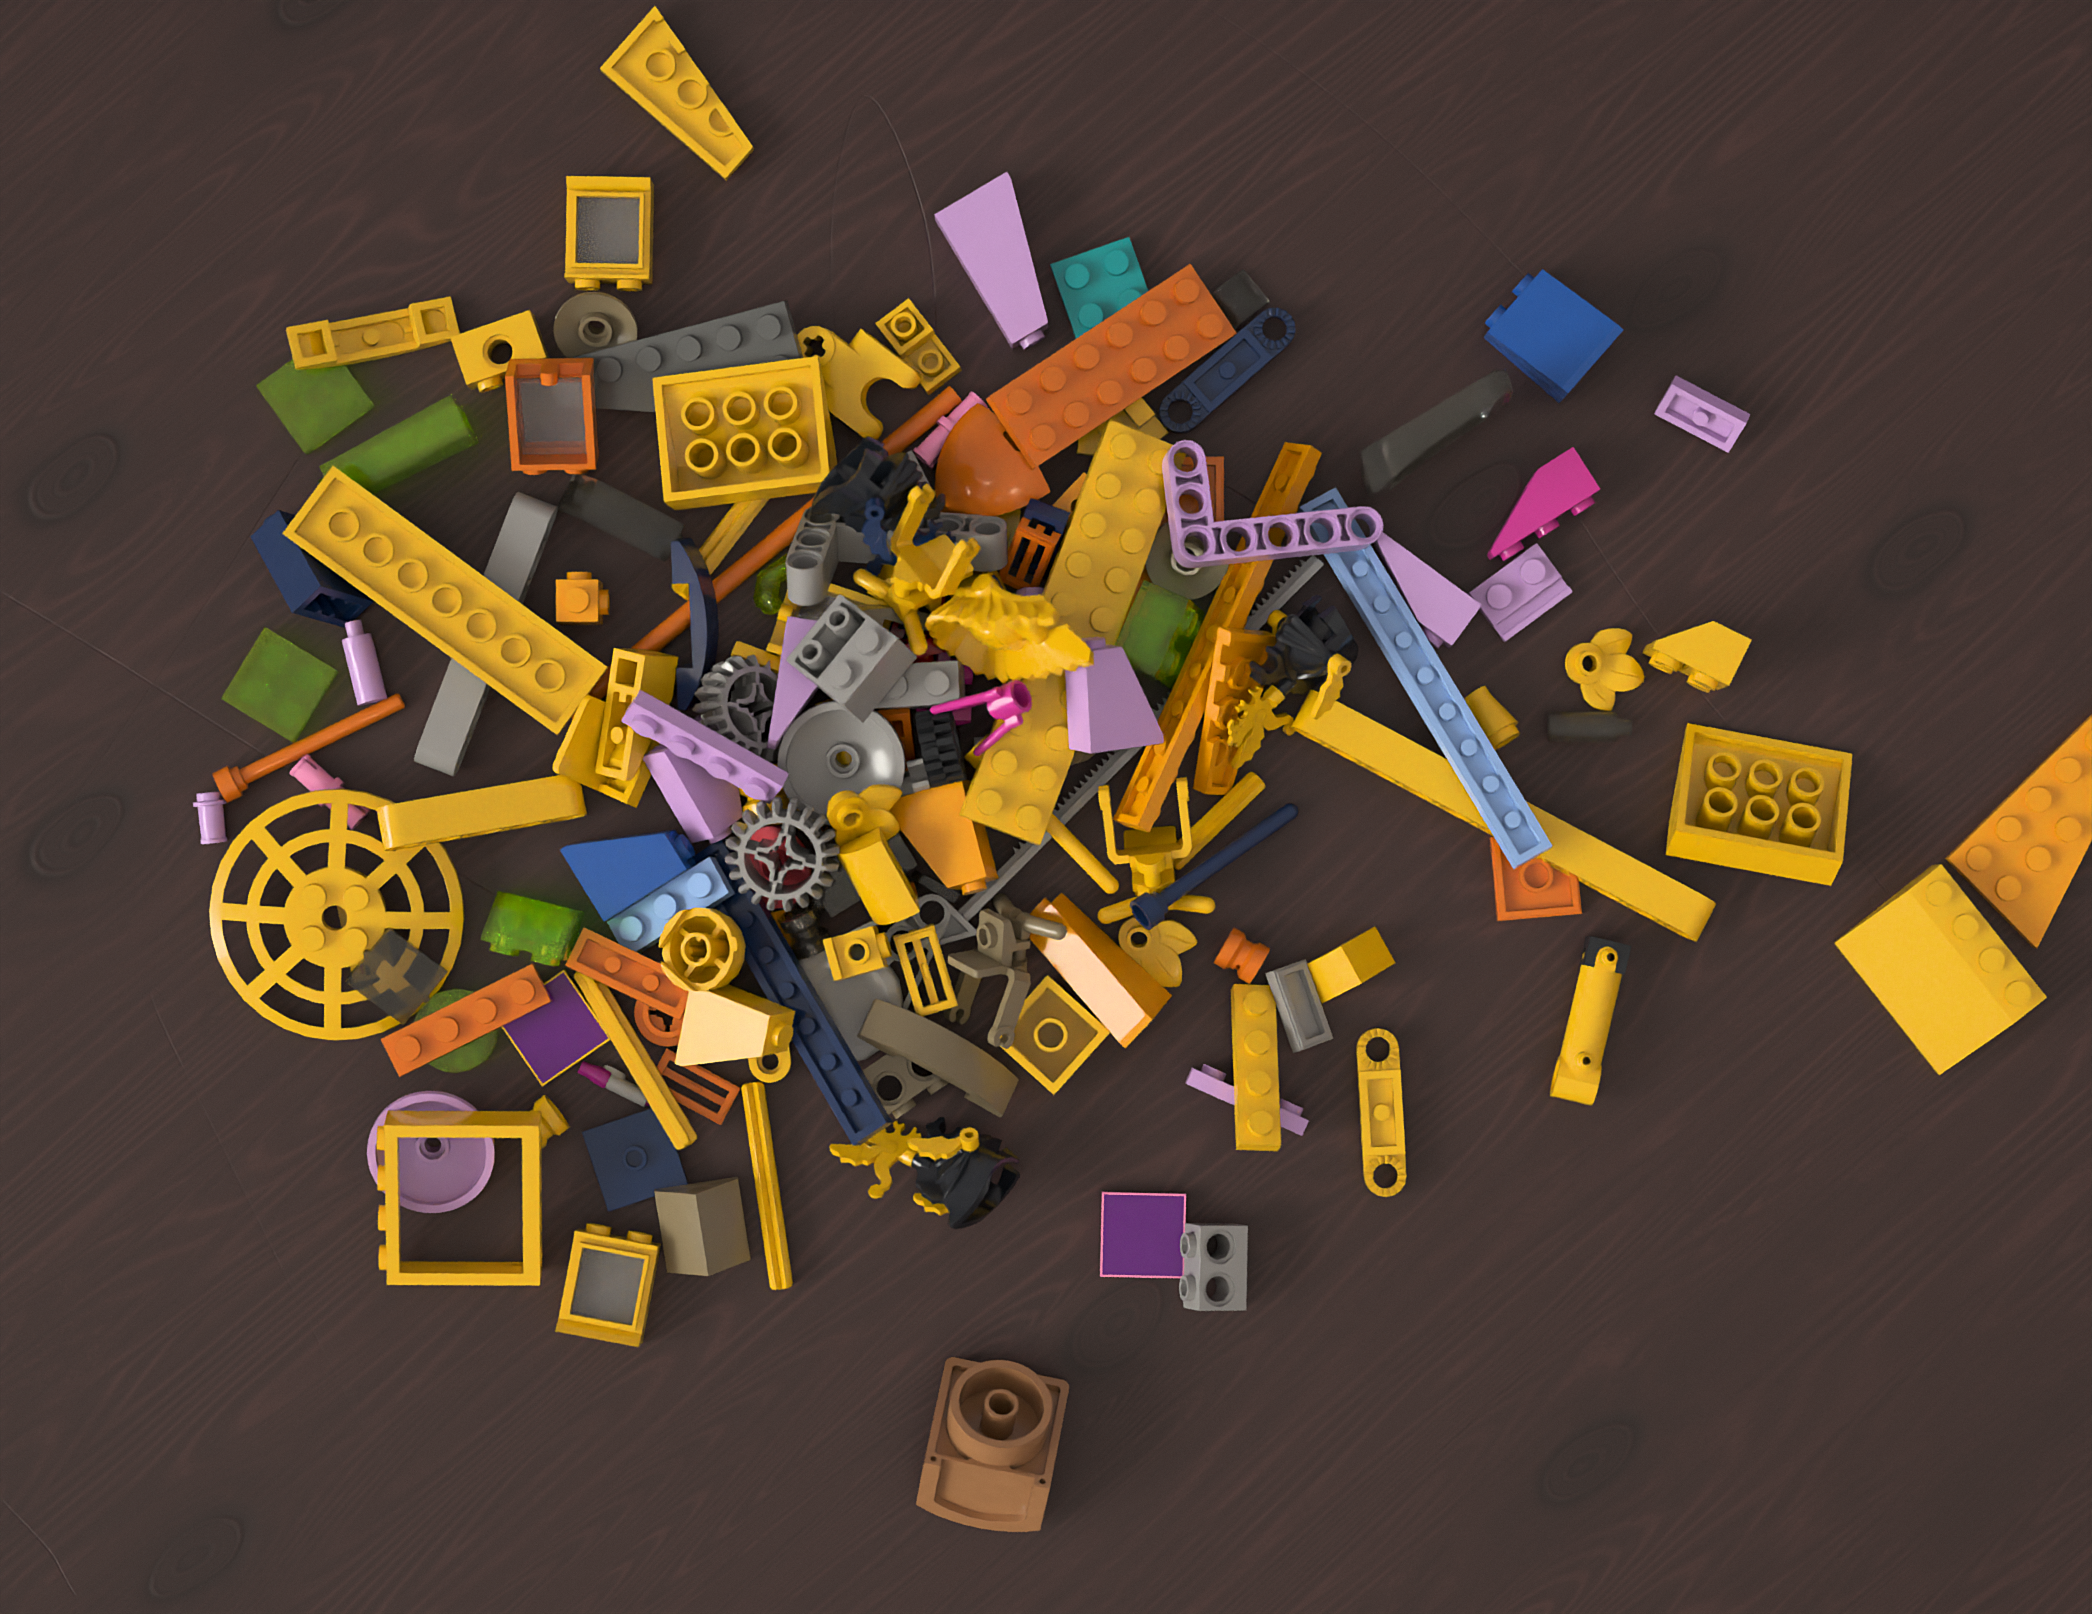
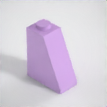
[1065,637,1164,753]
[643,715,742,844]

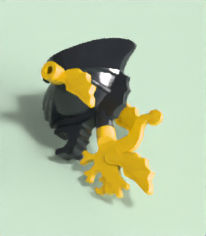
[1226,594,1359,769]
[829,1117,1020,1229]

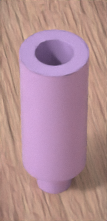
[342,620,387,706]

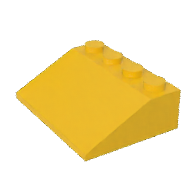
[652,356,837,511]
[1665,723,1853,886]
[1834,864,2047,1075]

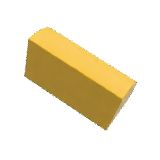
[837,827,920,925]

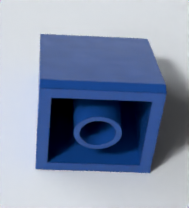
[1483,269,1624,403]

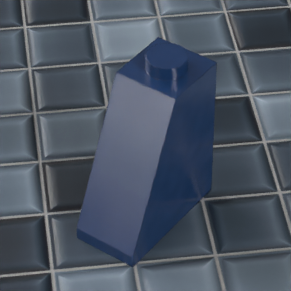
[250,510,374,628]

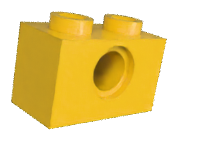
[450,310,549,393]

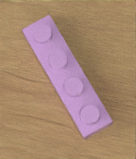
[621,690,789,804]

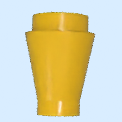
[1464,686,1520,750]

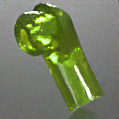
[753,553,788,615]

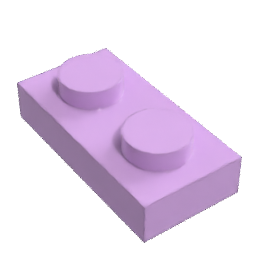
[1654,375,1750,453]

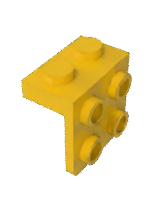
[553,695,660,808]

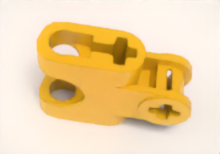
[797,326,922,440]

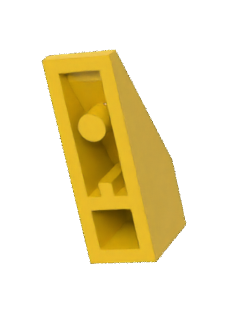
[595,648,679,781]

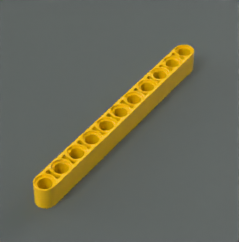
[1291,690,1716,942]

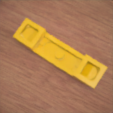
[286,296,460,370]

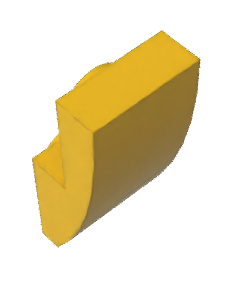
[875,298,962,395]

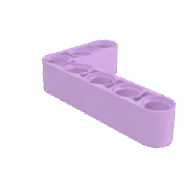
[1162,440,1383,568]

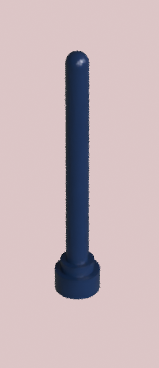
[1130,803,1298,930]

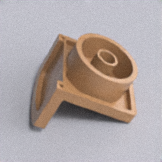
[916,1357,1069,1532]

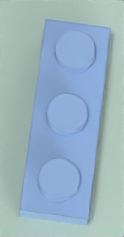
[607,857,735,954]

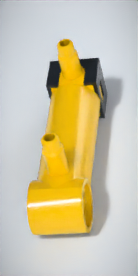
[1550,936,1632,1106]

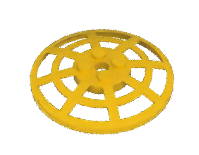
[209,788,465,1040]

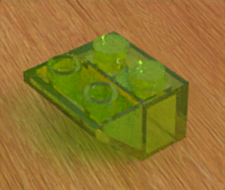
[1115,580,1205,689]
[481,891,584,967]

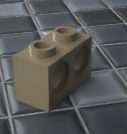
[863,1054,949,1119]

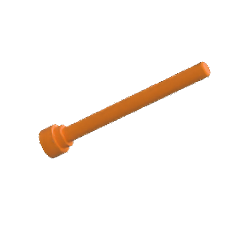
[212,693,405,803]

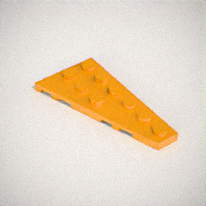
[1945,714,2092,948]

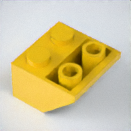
[1643,621,1751,693]

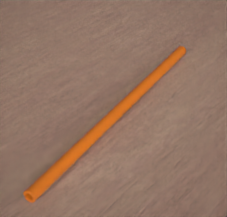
[571,386,962,720]

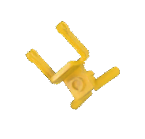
[853,484,980,655]
[1097,777,1215,924]

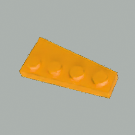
[1193,627,1277,795]

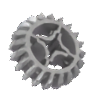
[692,655,803,762]
[725,797,840,912]

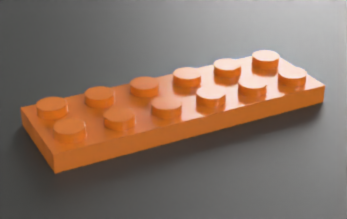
[986,264,1237,469]

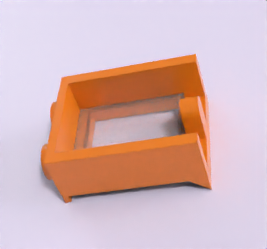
[505,358,599,475]

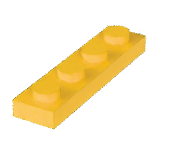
[1231,984,1281,1151]

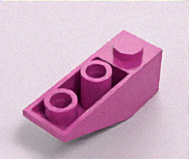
[1487,447,1600,561]

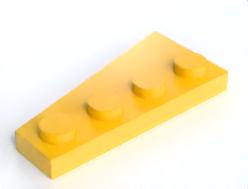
[600,6,754,181]

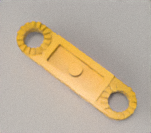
[1356,1028,1407,1197]

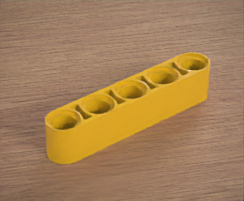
[376,775,587,851]

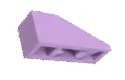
[1373,532,1482,649]
[767,616,819,749]

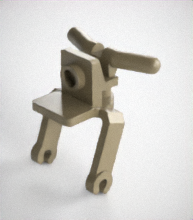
[944,893,1067,1049]

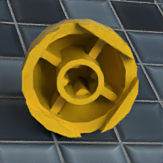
[659,907,746,992]

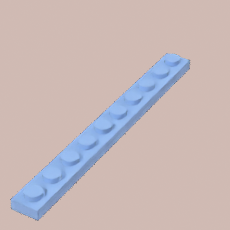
[1298,487,1553,869]

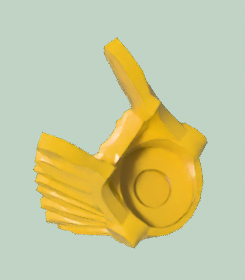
[925,574,1094,684]

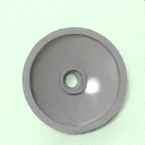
[778,701,905,826]

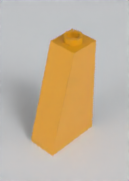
[1029,892,1172,1048]

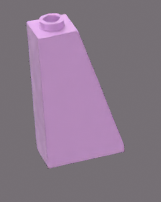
[934,172,1048,350]

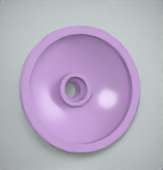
[367,1091,495,1213]

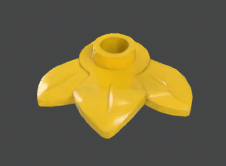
[1565,628,1645,711]
[827,784,903,846]
[1118,916,1197,987]

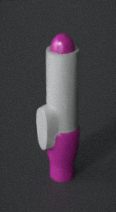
[578,1061,650,1107]

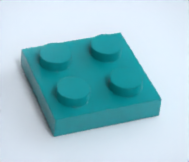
[1050,237,1148,339]

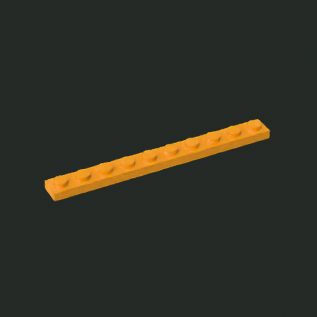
[1113,442,1322,832]

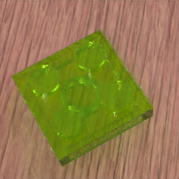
[256,359,375,455]
[221,627,339,743]

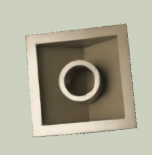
[654,1177,751,1276]

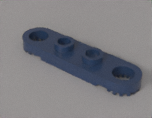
[1159,307,1296,434]

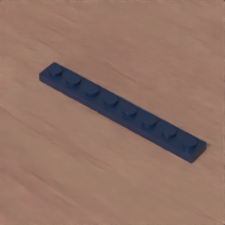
[693,838,893,1146]

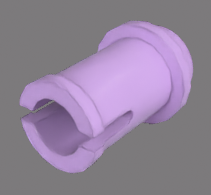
[193,791,228,844]

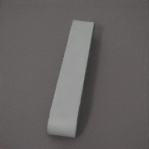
[414,491,558,777]

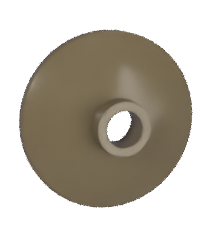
[553,292,638,358]
[1145,521,1229,600]

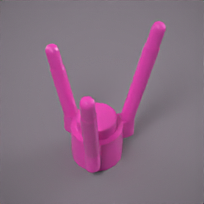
[930,680,1032,756]

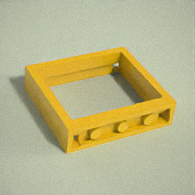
[377,1111,542,1286]

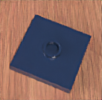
[582,1108,689,1212]

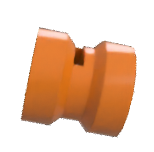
[1213,927,1270,984]

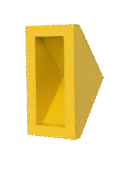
[1307,926,1395,1003]

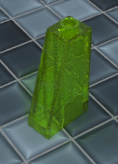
[318,395,479,494]

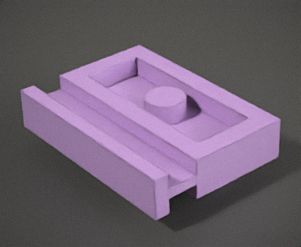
[1468,543,1573,642]

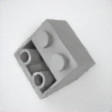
[786,594,917,723]

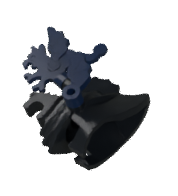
[811,436,956,576]

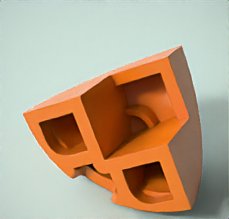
[935,403,1051,516]

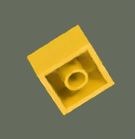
[1000,975,1110,1095]

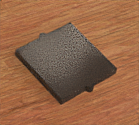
[345,927,447,1025]

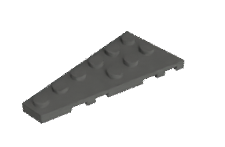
[552,300,803,412]

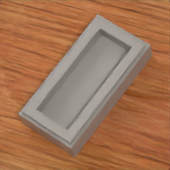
[1265,959,1333,1053]

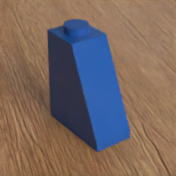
[560,830,697,921]

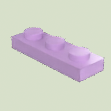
[1185,1064,1309,1136]

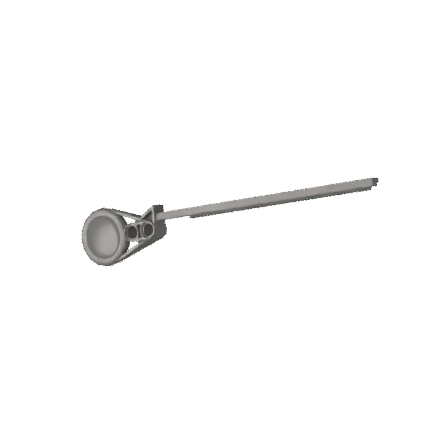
[799,555,1324,1061]

